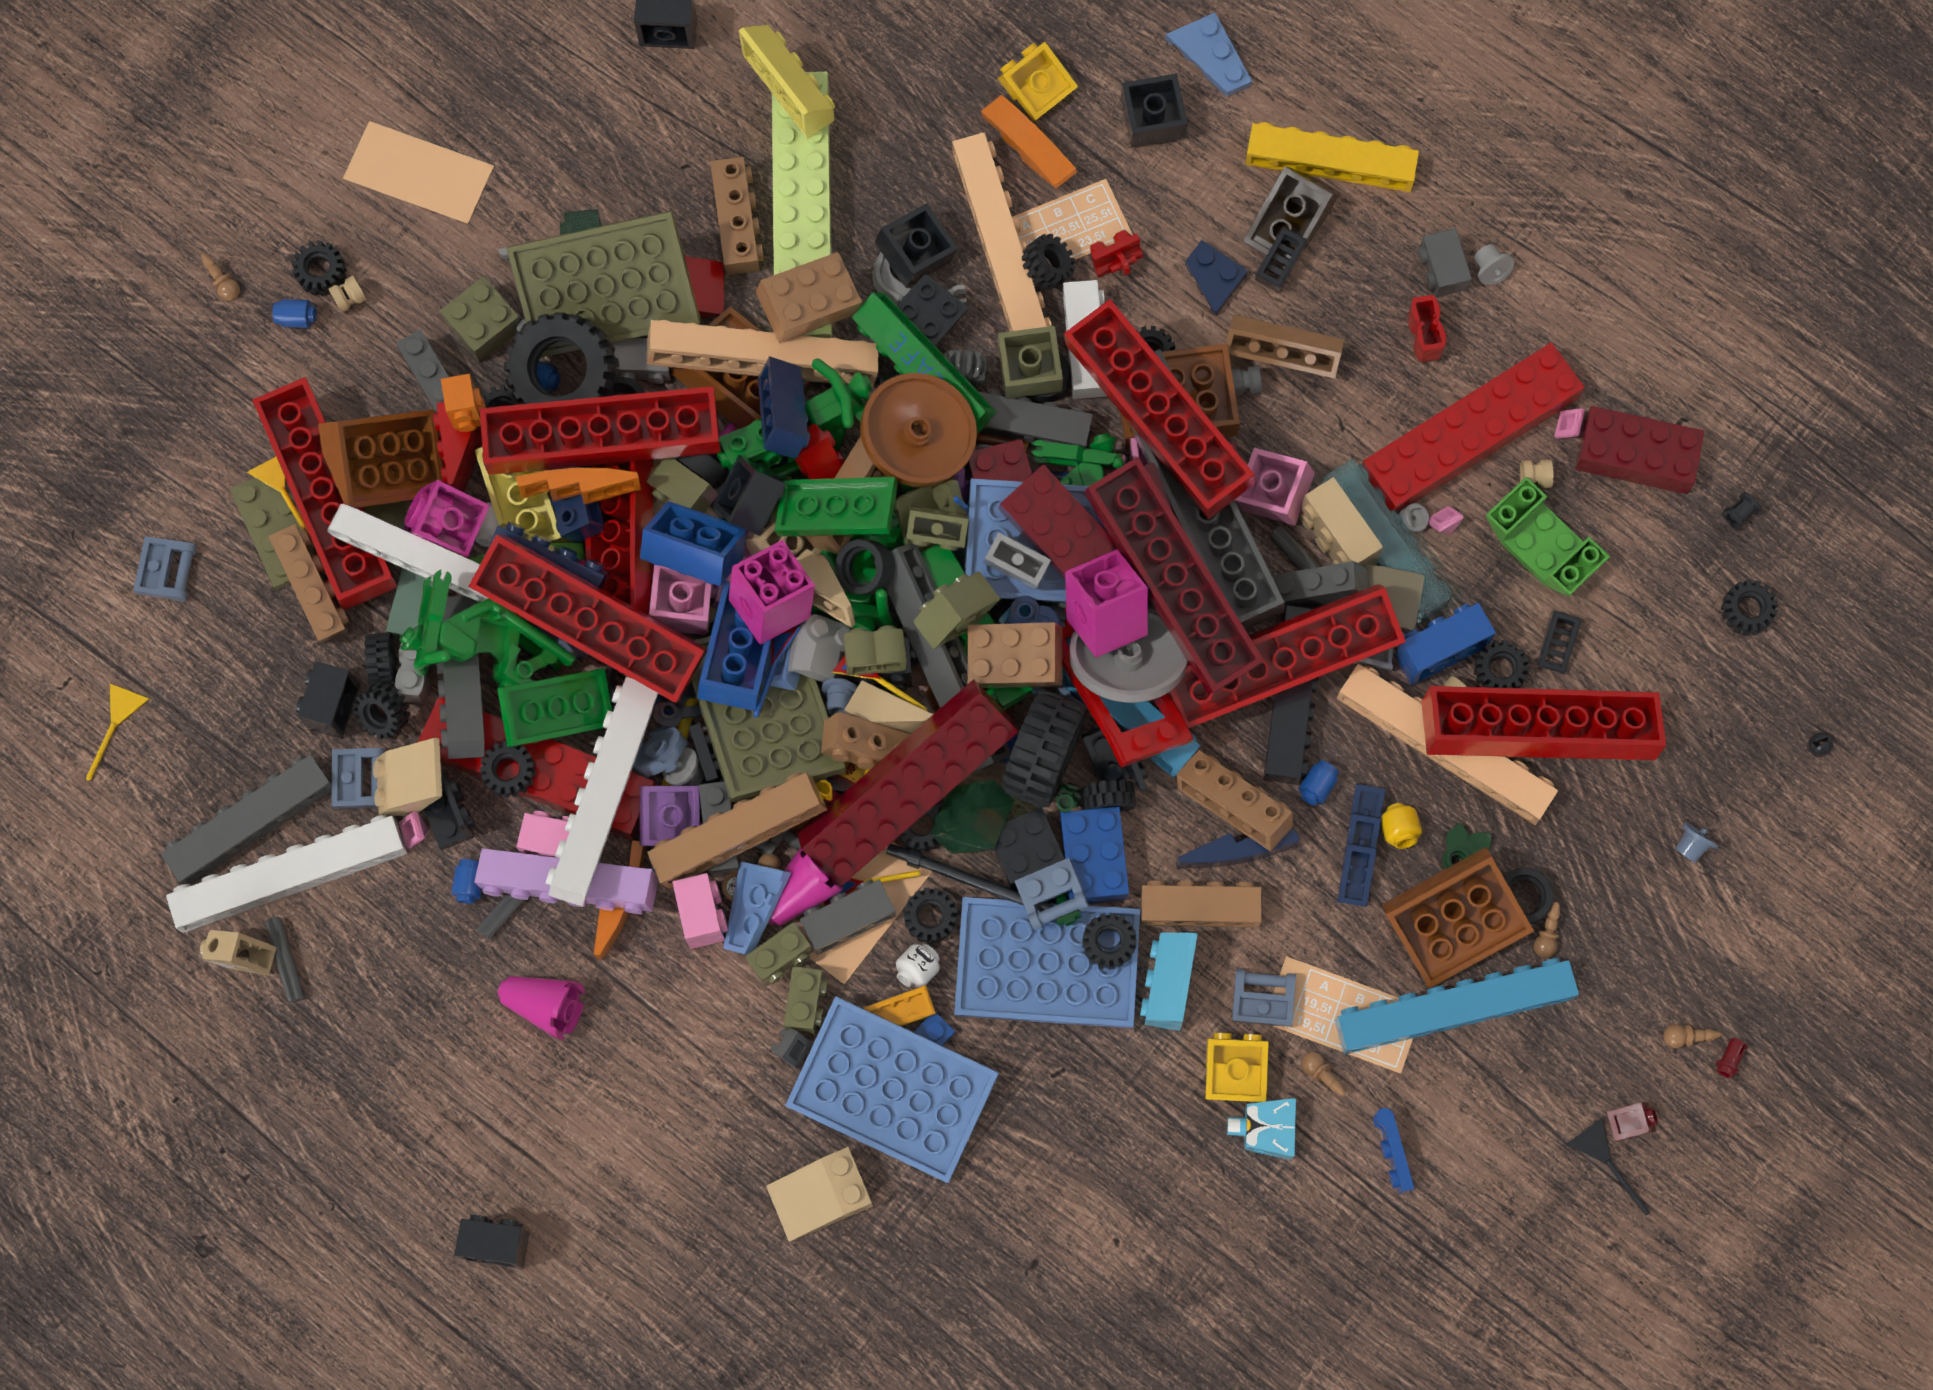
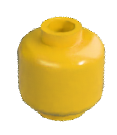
[1381,803,1422,849]

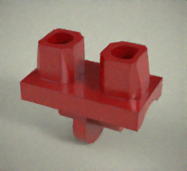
[1090,229,1143,278]

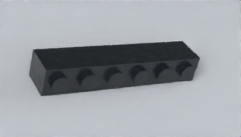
[1263,605,1319,785]

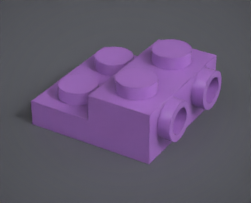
[639,786,702,846]

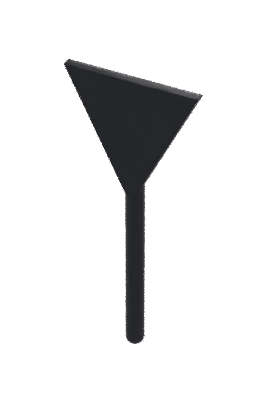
[1567,1118,1649,1215]

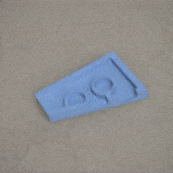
[1165,13,1252,97]
[723,861,791,954]

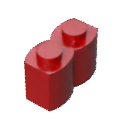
[1407,295,1446,363]

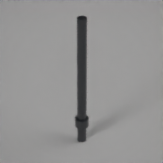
[886,843,1054,912]

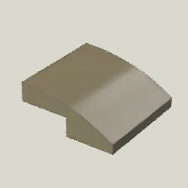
[1363,564,1425,632]

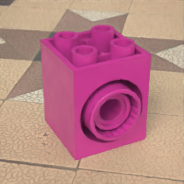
[402,480,490,558]
[729,540,815,645]
[1065,549,1148,658]

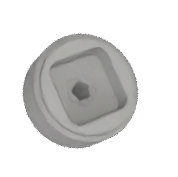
[1399,503,1429,533]

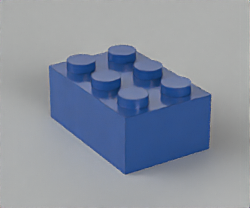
[640,501,747,586]
[1394,603,1496,686]
[1060,807,1129,904]

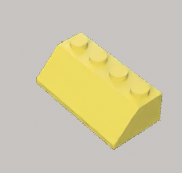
[738,25,835,139]
[475,447,572,543]

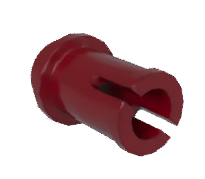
[1716,1038,1748,1079]

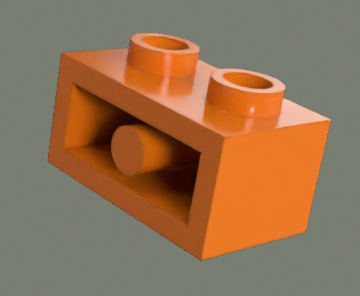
[441,374,486,432]

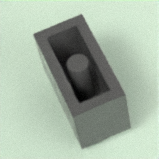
[1417,228,1472,298]

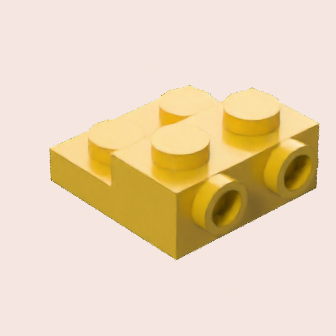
[998,42,1078,121]
[1205,1033,1269,1102]

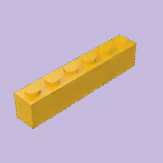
[1245,122,1419,192]

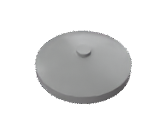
[1069,608,1188,703]

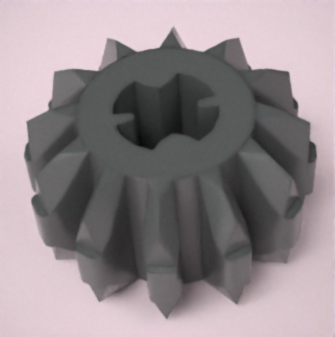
[943,349,988,387]

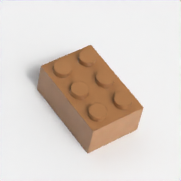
[756,252,862,343]
[968,622,1063,688]

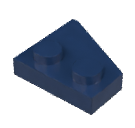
[1185,240,1248,316]

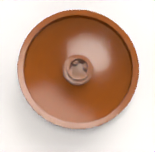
[860,373,977,487]

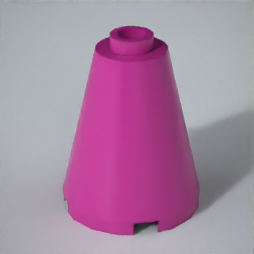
[768,848,843,926]
[498,976,585,1040]

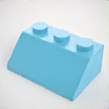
[1140,933,1197,1031]

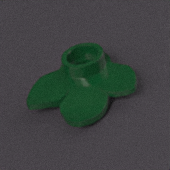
[1442,824,1498,869]

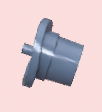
[821,678,858,716]
[1675,821,1718,863]

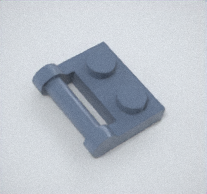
[133,537,198,602]
[331,748,386,809]
[1015,858,1090,930]
[1232,968,1296,1027]

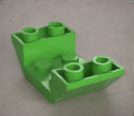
[1485,477,1610,597]

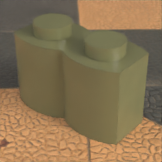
[843,626,907,675]

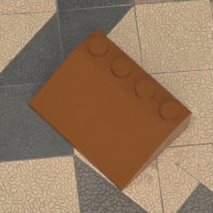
[670,307,812,429]
[1119,344,1240,450]
[318,409,443,508]
[1382,847,1534,988]

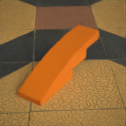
[981,95,1077,189]
[516,468,641,504]
[594,840,647,960]

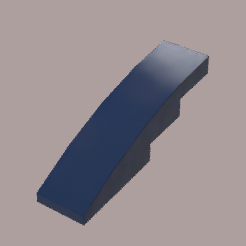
[1337,783,1385,907]
[1176,829,1300,868]

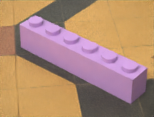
[474,848,659,914]

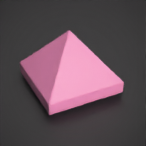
[1554,408,1585,439]
[1428,506,1464,535]
[399,811,428,849]

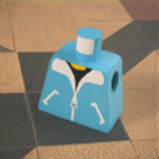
[1227,1098,1296,1160]

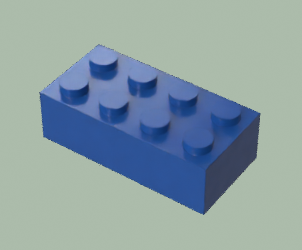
[698,581,773,711]

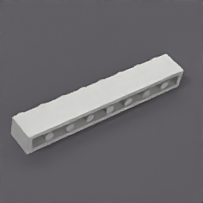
[545,677,658,907]
[166,815,408,933]

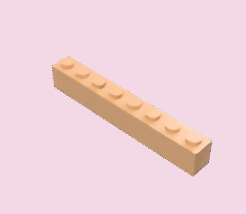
[952,132,1052,331]
[647,320,878,388]
[1337,664,1558,825]

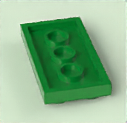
[774,477,898,536]
[497,668,612,747]

